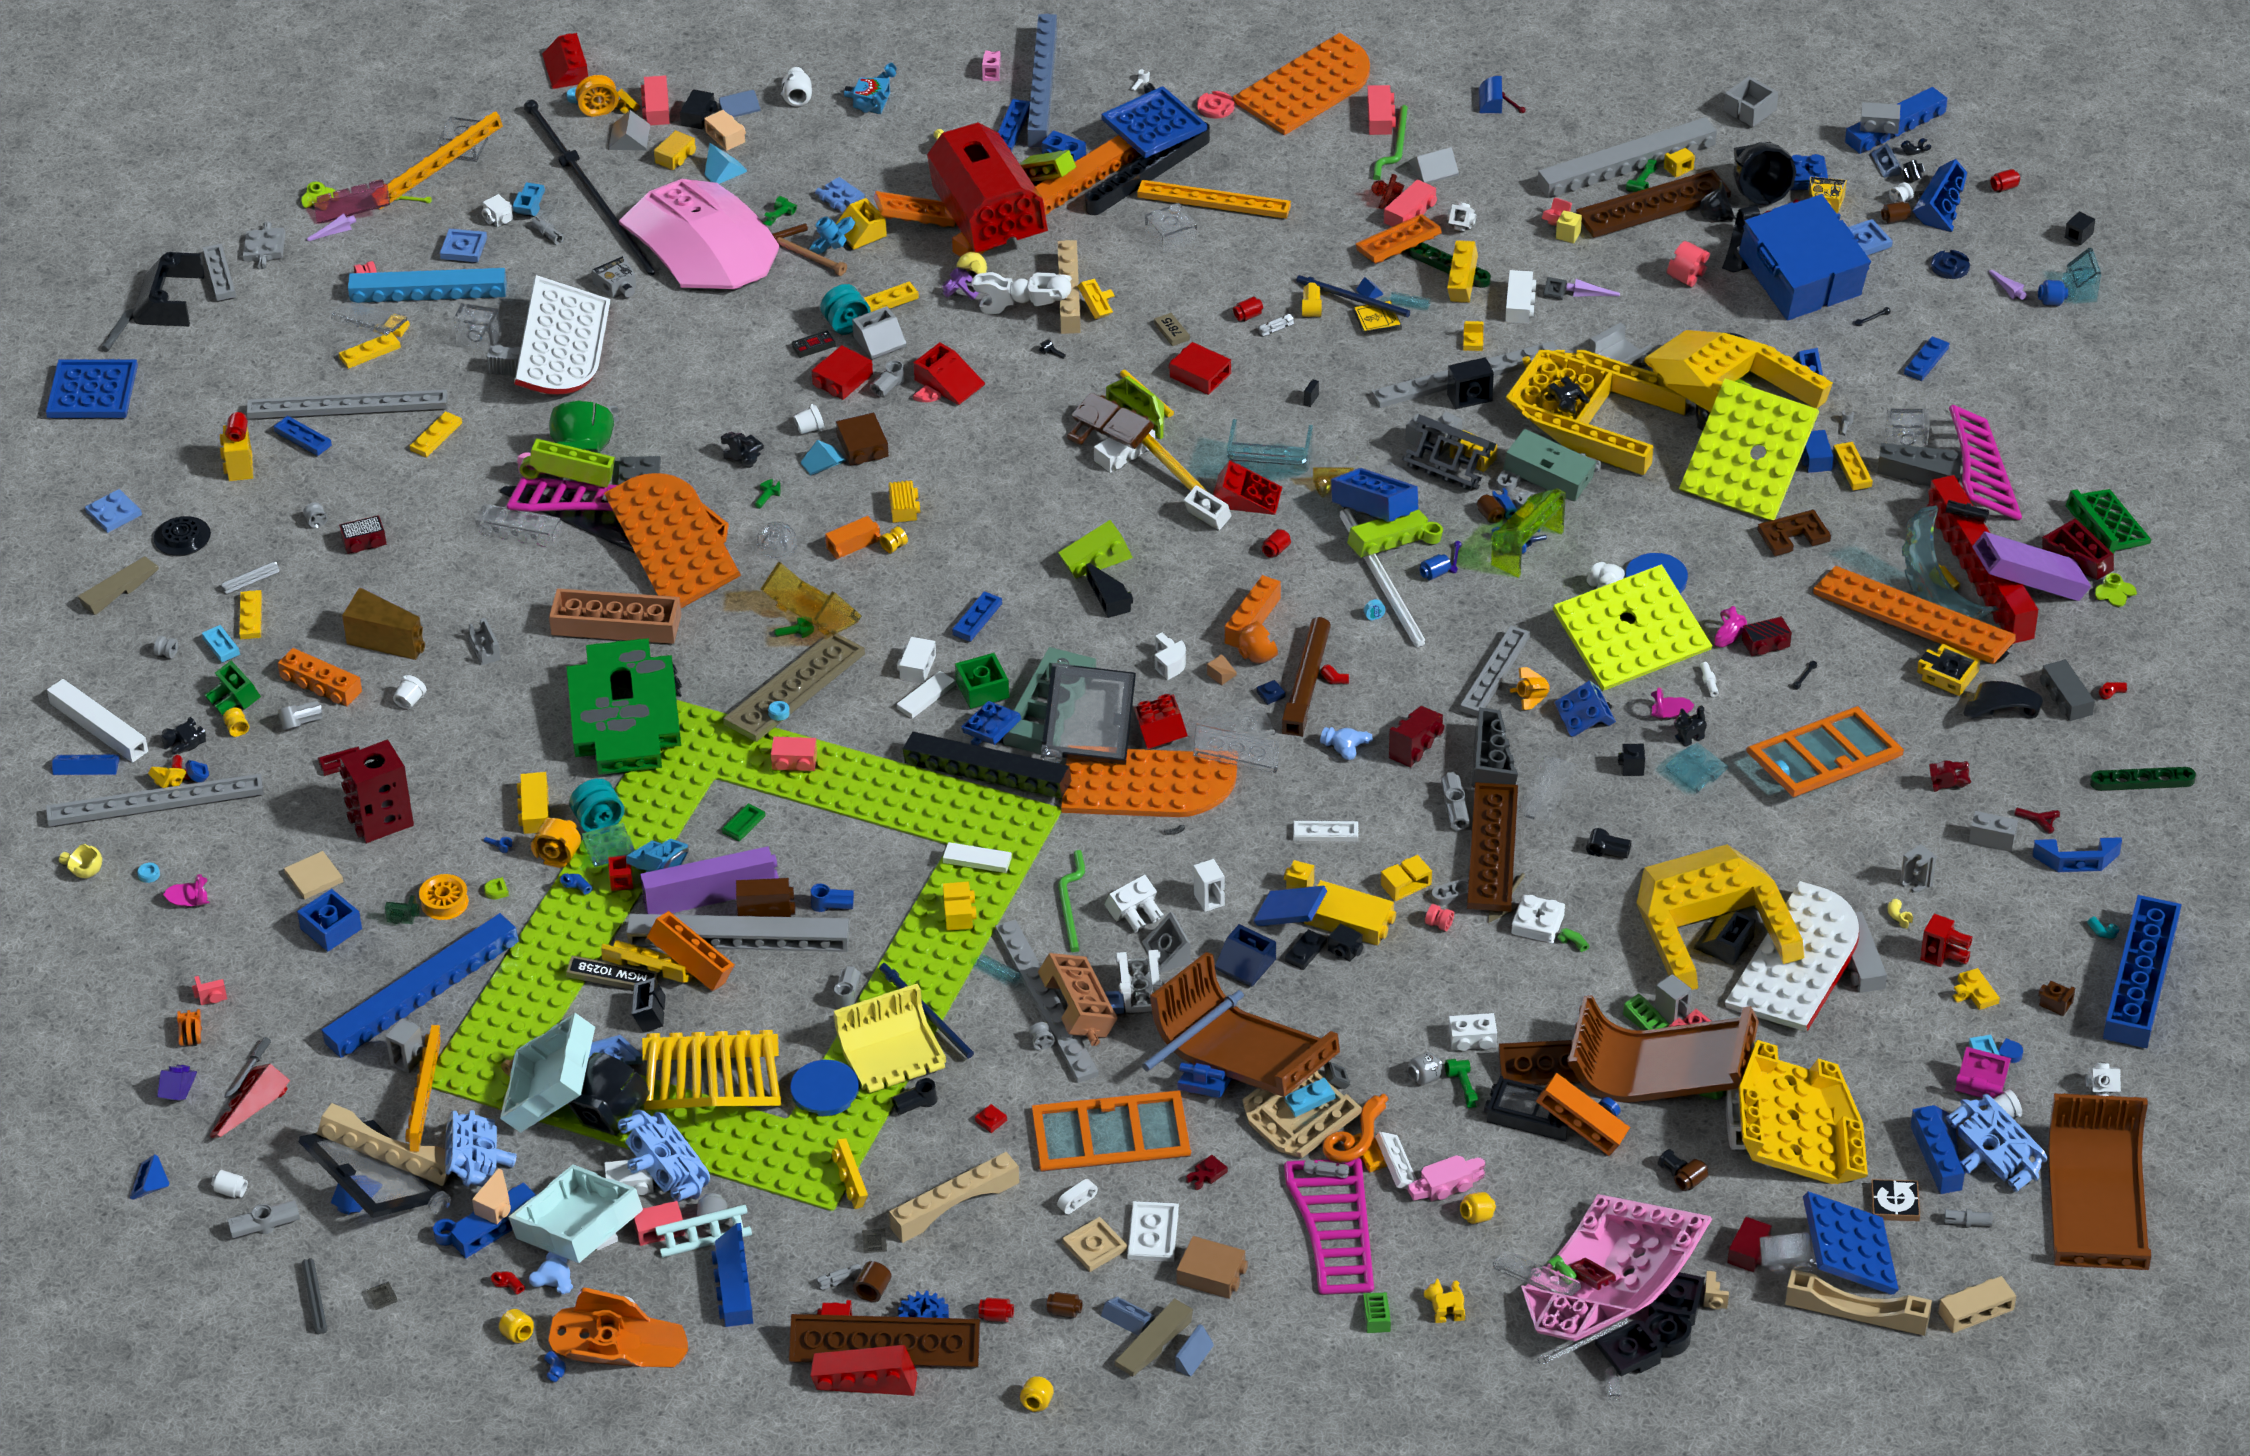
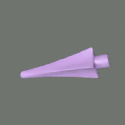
[307,213,356,241]
[1989,270,2027,300]
[1566,279,1620,297]

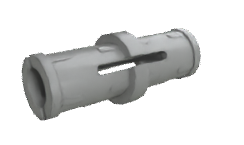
[531,216,564,245]
[1944,1209,1993,1228]

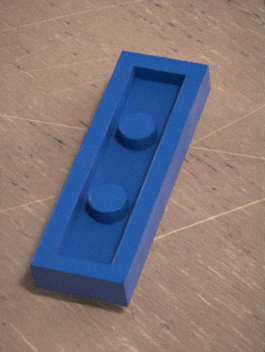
[1904,336,1950,381]
[274,416,332,456]
[952,591,1002,642]

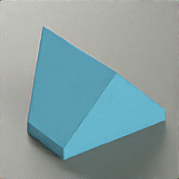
[705,143,747,184]
[801,440,846,475]

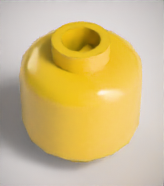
[1460,1192,1496,1224]
[499,1309,534,1343]
[1020,1376,1054,1412]

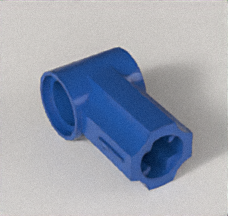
[811,883,854,912]

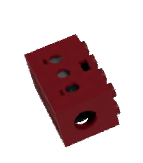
[339,739,414,844]

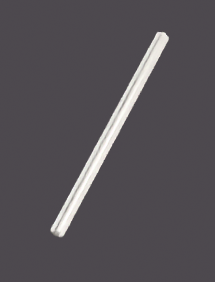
[1340,508,1425,647]

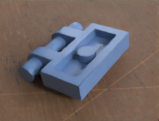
[815,177,865,212]

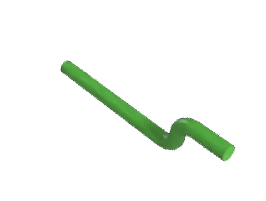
[1373,105,1408,180]
[1058,850,1085,953]

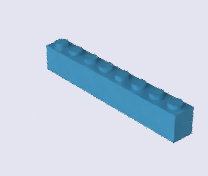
[348,268,507,303]

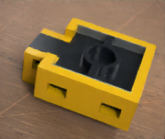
[1917,644,1980,696]

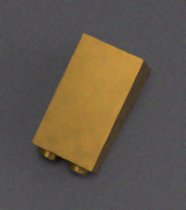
[342,588,425,660]

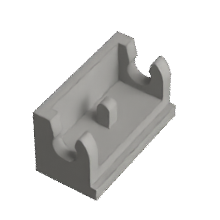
[468,618,501,665]
[1900,844,1936,893]

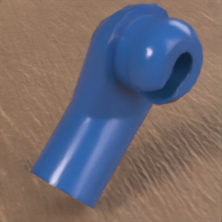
[560,873,592,895]
[544,1351,566,1382]

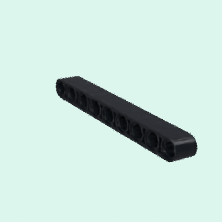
[1085,122,1210,215]

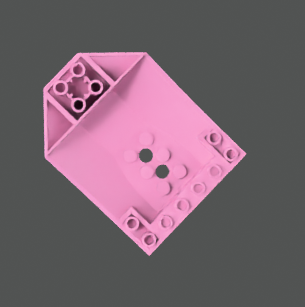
[619,179,779,289]
[1521,1194,1712,1341]

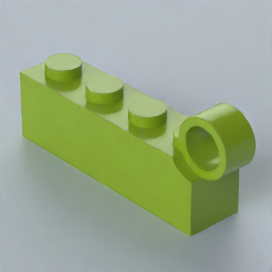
[519,438,615,488]
[1347,509,1443,558]

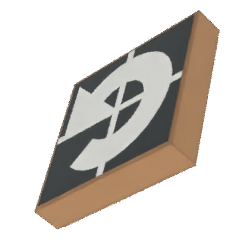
[1871,1179,1920,1221]

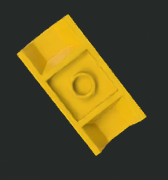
[601,940,693,983]

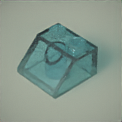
[2063,248,2101,304]

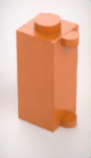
[825,516,881,560]

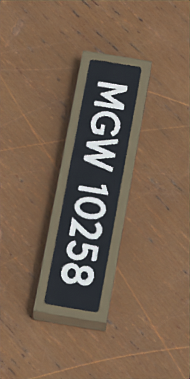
[566,956,658,990]

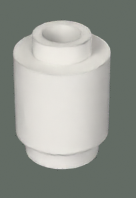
[211,1170,248,1198]

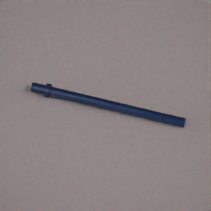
[1296,275,1410,318]
[879,963,974,1059]

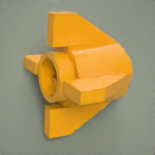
[1510,667,1550,710]

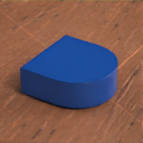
[185,760,209,783]
[1998,1038,2023,1063]

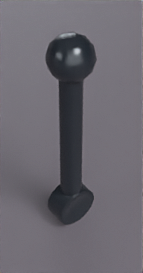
[1855,307,1891,326]
[1793,661,1817,689]

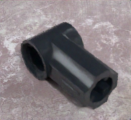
[1586,828,1632,858]
[891,1078,937,1115]

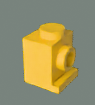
[1664,148,1695,178]

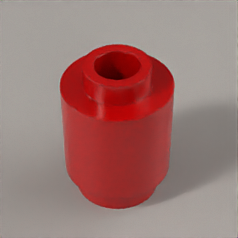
[1990,169,2020,192]
[1233,296,1263,322]
[225,412,248,442]
[1262,529,1291,558]
[979,1297,1014,1322]

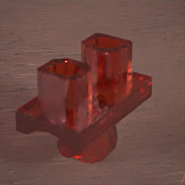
[1371,174,1405,209]

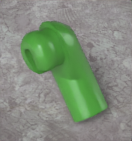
[1557,928,1589,952]

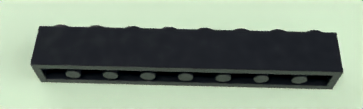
[903,732,1071,799]

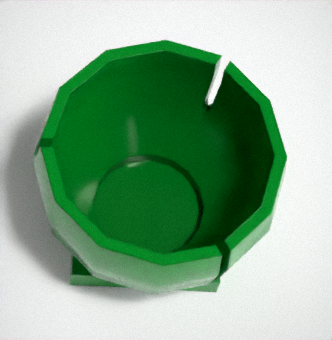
[549,401,614,454]

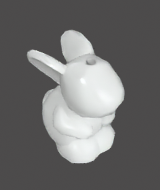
[1587,562,1625,589]

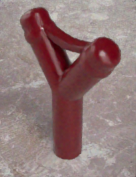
[2015,807,2060,834]

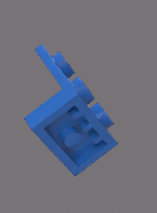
[1555,680,1616,737]

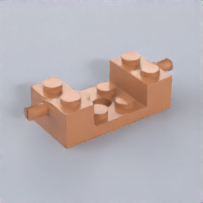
[1038,953,1118,1046]

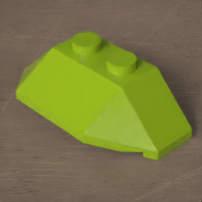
[1106,376,1164,439]

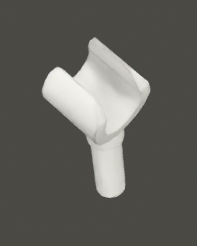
[1131,69,1150,91]

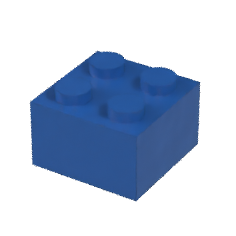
[297,889,362,952]

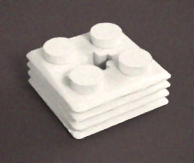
[1511,895,1565,943]

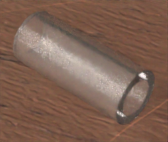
[1604,1367,1622,1402]

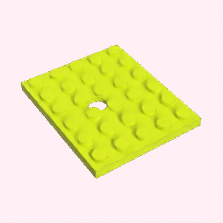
[1679,378,1819,521]
[1553,564,1712,691]

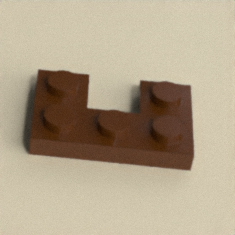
[1757,509,1831,556]

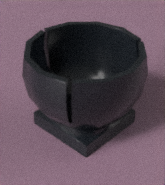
[1733,142,1796,205]
[568,1052,650,1136]

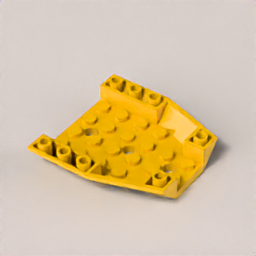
[1738,1040,1868,1184]

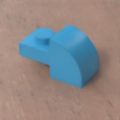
[513,182,545,216]

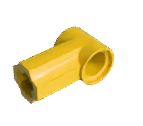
[1302,283,1322,317]

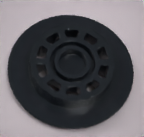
[153,516,211,556]

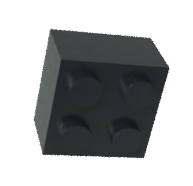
[1447,357,1494,410]

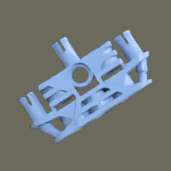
[1946,1094,2047,1192]
[445,1110,517,1187]
[618,1110,710,1202]

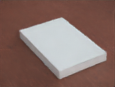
[1127,1201,1179,1262]

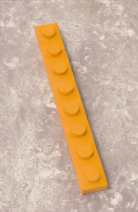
[372,111,503,210]
[1137,180,1291,219]
[405,1025,441,1152]

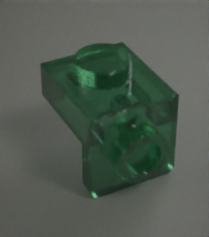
[385,895,420,924]

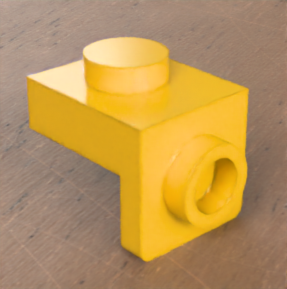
[148,767,186,788]

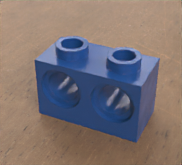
[1042,130,1086,162]

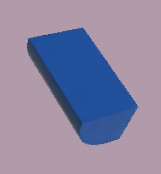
[1479,76,1503,113]

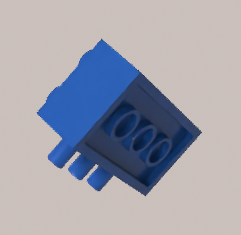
[1331,468,1418,522]

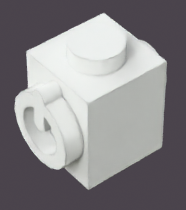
[482,194,513,227]

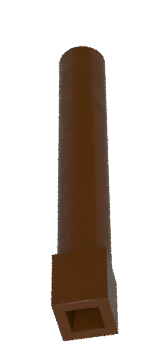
[1282,617,1331,737]

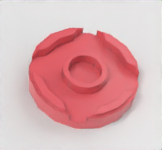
[1197,91,1235,119]

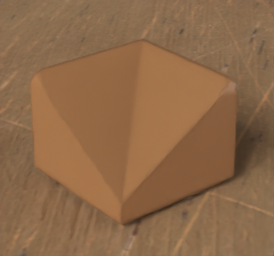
[1207,654,1237,685]

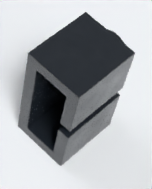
[680,89,717,129]
[632,978,666,1032]

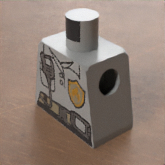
[592,256,636,298]

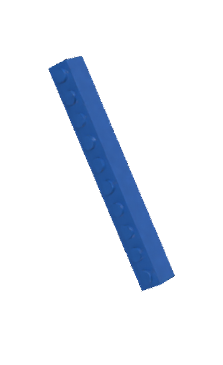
[322,913,519,1058]

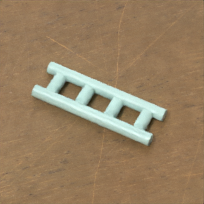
[655,1205,752,1258]

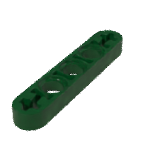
[1409,242,1491,288]
[2090,767,2196,791]

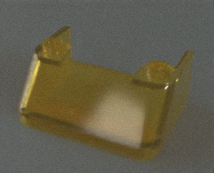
[761,562,862,636]

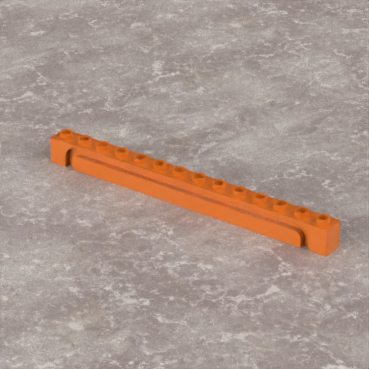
[952,135,1141,257]

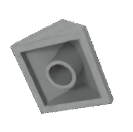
[609,110,651,151]
[1409,147,1459,184]
[1142,912,1190,973]

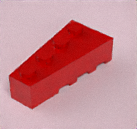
[810,1345,918,1396]

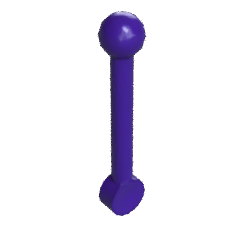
[1449,541,1462,573]

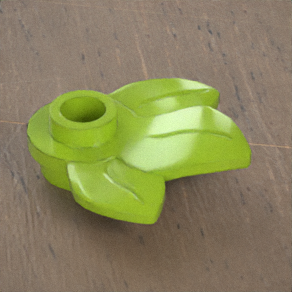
[301,181,340,212]
[2095,573,2137,607]

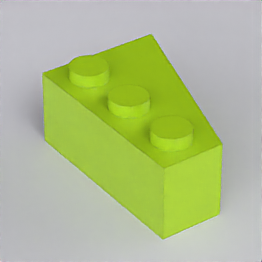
[1058,520,1133,579]

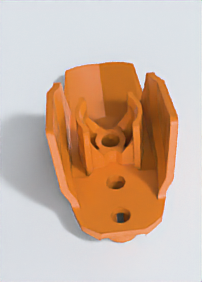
[548,1288,688,1367]

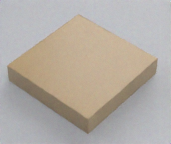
[284,851,343,899]
[1062,1217,1127,1272]

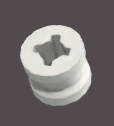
[1889,182,1914,203]

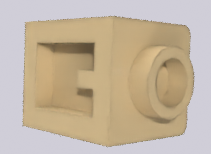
[1704,1271,1729,1309]

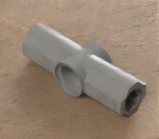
[1441,772,1470,831]
[227,1200,300,1238]

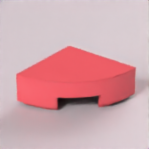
[913,385,941,402]

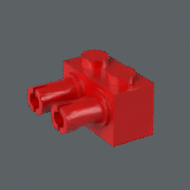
[1920,913,1973,967]

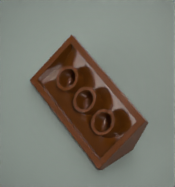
[1498,1040,1580,1085]

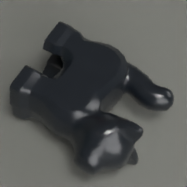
[1548,376,1590,414]
[721,432,761,468]
[1674,706,1707,747]
[161,717,206,755]

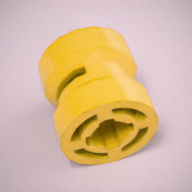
[879,526,908,554]
[223,708,250,737]

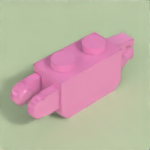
[1408,1155,1485,1202]

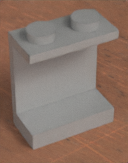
[1590,322,1652,367]

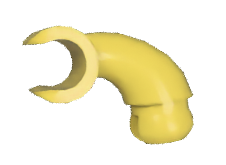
[1887,899,1913,929]

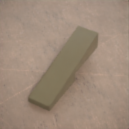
[78,556,159,615]
[1114,1298,1193,1377]

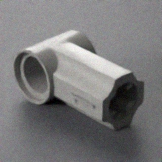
[870,360,905,397]
[277,701,322,730]
[834,966,861,1009]

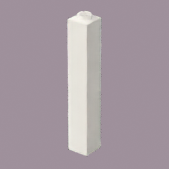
[47,679,148,763]

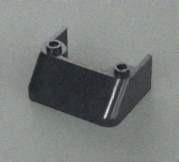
[133,252,205,327]

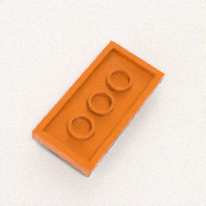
[873,191,955,227]
[1356,214,1442,263]

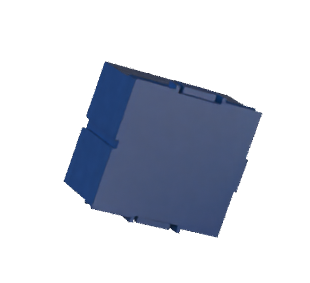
[1739,194,1871,321]

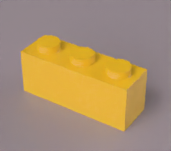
[1447,241,1478,303]
[517,772,549,834]

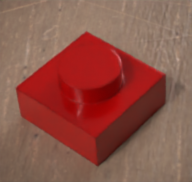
[975,1104,1007,1133]

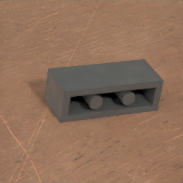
[2040,659,2095,721]

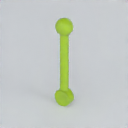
[395,196,432,203]

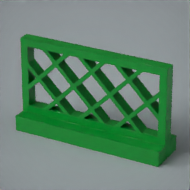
[2065,489,2151,554]

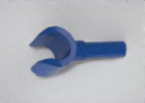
[484,837,512,853]

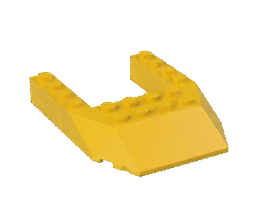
[1644,330,1833,412]
[1506,350,1693,475]
[1637,844,1805,990]

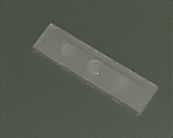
[1492,1250,1581,1296]

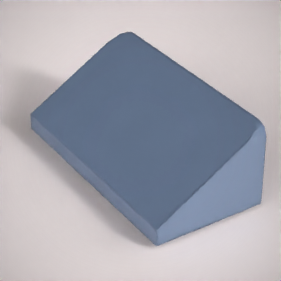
[719,90,761,117]
[1871,143,1903,178]
[1101,1297,1155,1336]
[1175,1324,1214,1377]

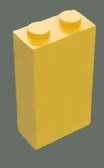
[1304,880,1396,946]

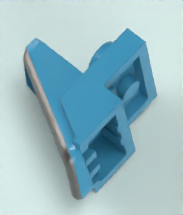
[626,839,689,872]

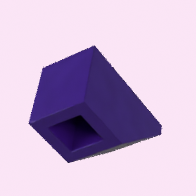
[157,1065,197,1100]

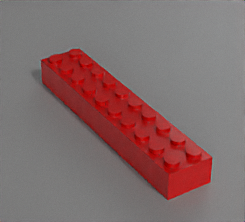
[1926,475,2039,644]

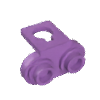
[942,267,979,300]

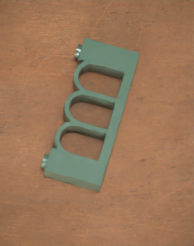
[1003,647,1096,757]

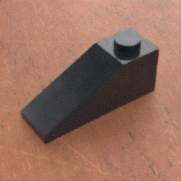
[1086,563,1133,618]

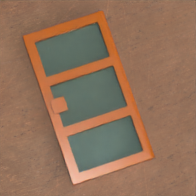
[1746,706,1904,797]
[1032,1090,1191,1171]

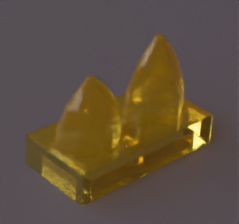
[1313,467,1354,498]

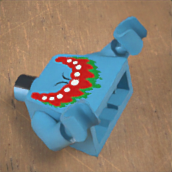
[844,62,897,114]

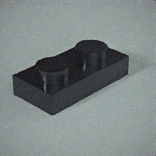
[1285,929,1327,970]

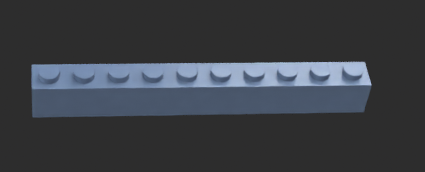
[1028,14,1057,147]

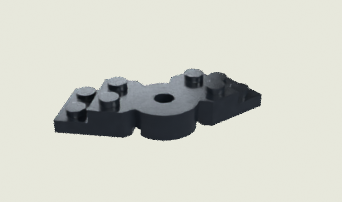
[1595,1272,1705,1376]

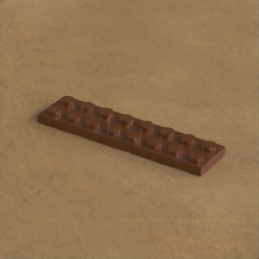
[1576,169,1731,238]
[1467,782,1518,912]
[789,1314,980,1367]

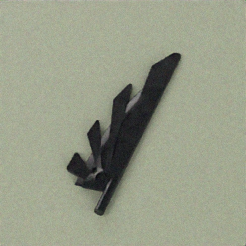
[500,486,636,554]

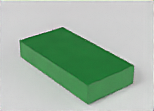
[722,803,766,841]

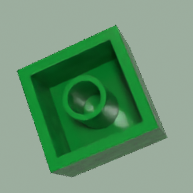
[955,653,1009,709]

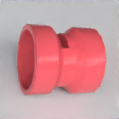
[354,261,377,273]
[1425,904,1454,931]

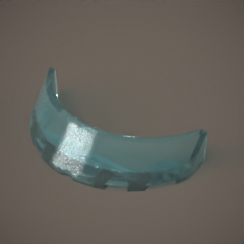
[1902,505,1999,620]

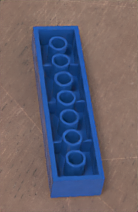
[2103,895,2182,1049]

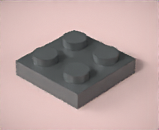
[618,456,661,485]

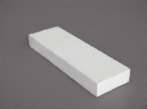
[897,671,956,719]
[1293,821,1358,842]
[943,842,1012,873]
[1375,1132,1417,1190]

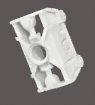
[1115,950,1164,1013]

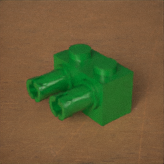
[204,660,261,716]

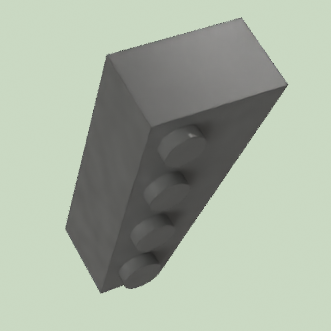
[1878,443,1962,486]
[1471,707,1518,786]

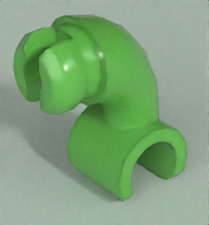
[1547,1255,1578,1287]

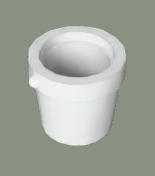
[793,404,824,434]
[393,675,427,710]
[1985,1089,2022,1119]

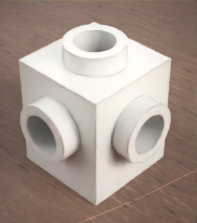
[1447,203,1476,231]
[2085,1063,2121,1096]

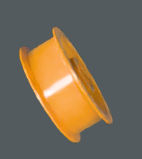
[575,75,619,117]
[419,874,469,920]

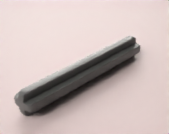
[302,1258,327,1335]

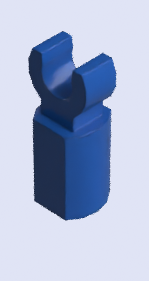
[1492,488,1518,520]

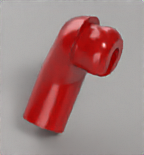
[1321,664,1349,684]
[2099,682,2127,699]
[172,755,191,781]
[491,1272,525,1295]

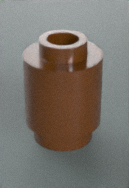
[1881,201,1911,224]
[1477,494,1505,523]
[1674,1159,1708,1191]
[1047,1292,1083,1318]

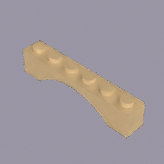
[1058,240,1081,334]
[317,1103,452,1186]
[889,1152,1019,1243]
[1785,1269,1932,1336]

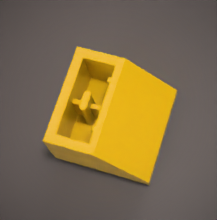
[836,198,887,250]

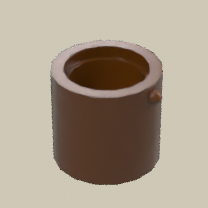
[853,1261,892,1302]

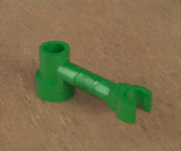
[1626,159,1657,192]
[763,196,797,226]
[1444,1059,1478,1108]

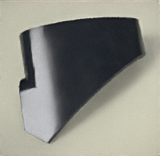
[1722,205,1761,272]
[1963,681,2043,719]

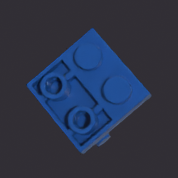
[961,701,1021,746]
[1178,1063,1232,1098]

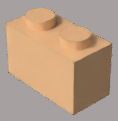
[704,110,746,151]

